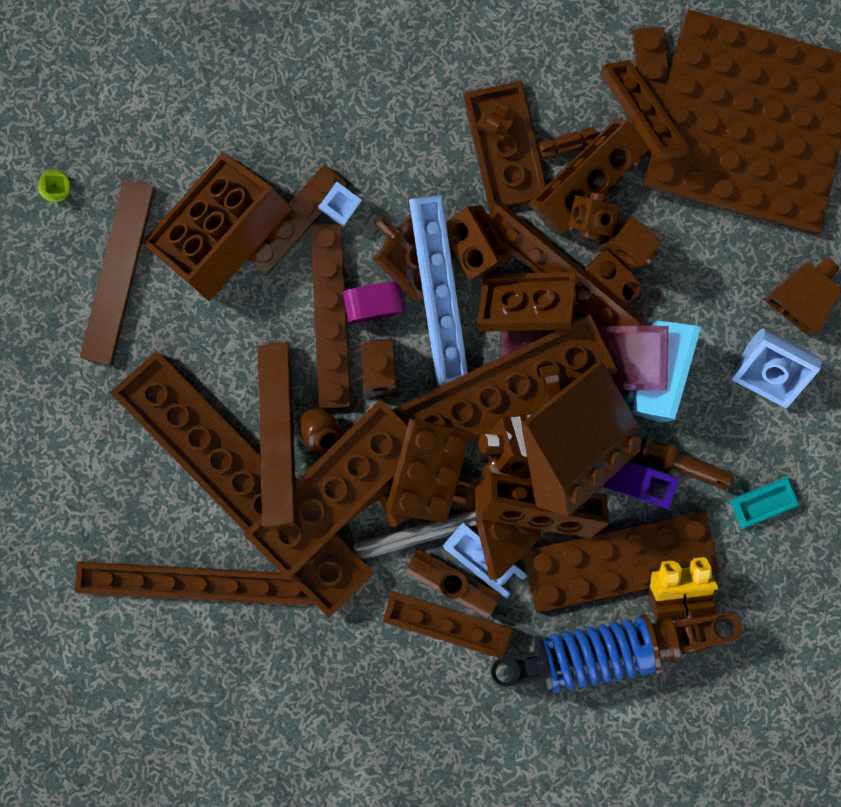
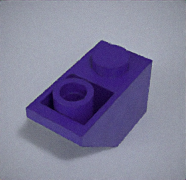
[603,462,679,509]

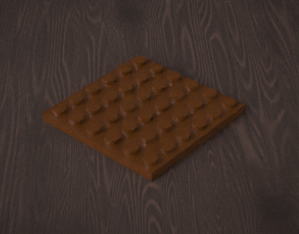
[642,9,841,235]

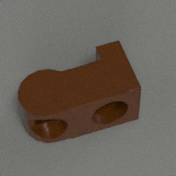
[584,249,644,307]

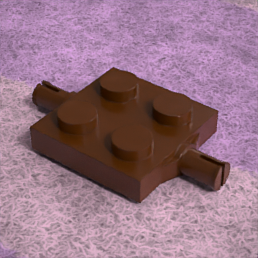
[373,214,456,302]

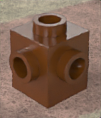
[568,192,620,240]

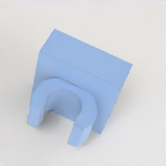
[318,182,362,226]

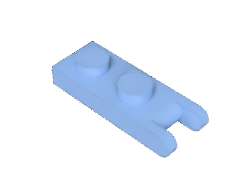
[443,522,527,599]

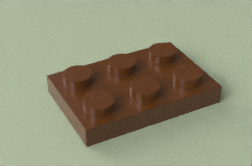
[477,271,578,332]
[385,419,471,523]

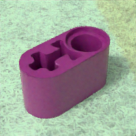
[343,281,406,324]

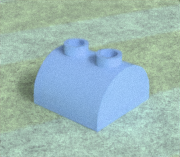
[731,328,822,409]

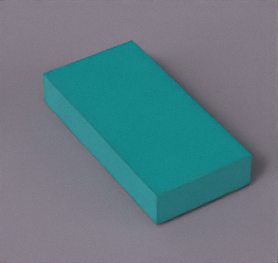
[729,477,800,529]

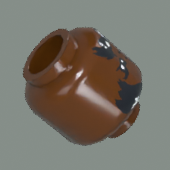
[295,408,342,455]

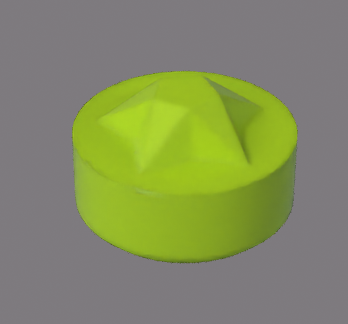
[38,169,71,202]

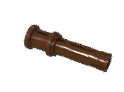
[636,434,733,490]

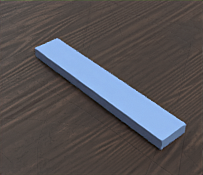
[409,195,468,386]

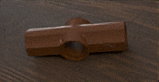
[405,548,501,619]

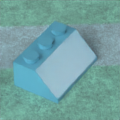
[624,321,701,423]

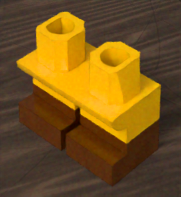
[648,557,718,622]

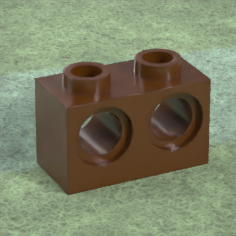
[446,205,511,280]
[596,216,662,269]

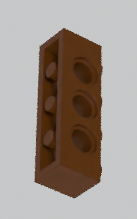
[529,119,649,234]
[475,472,609,539]

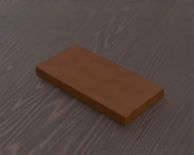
[463,81,547,213]

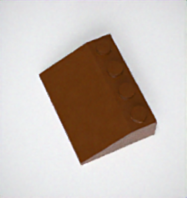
[142,152,292,302]
[521,362,641,517]

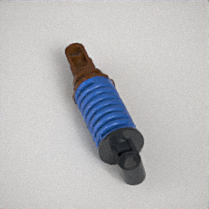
[491,613,742,697]

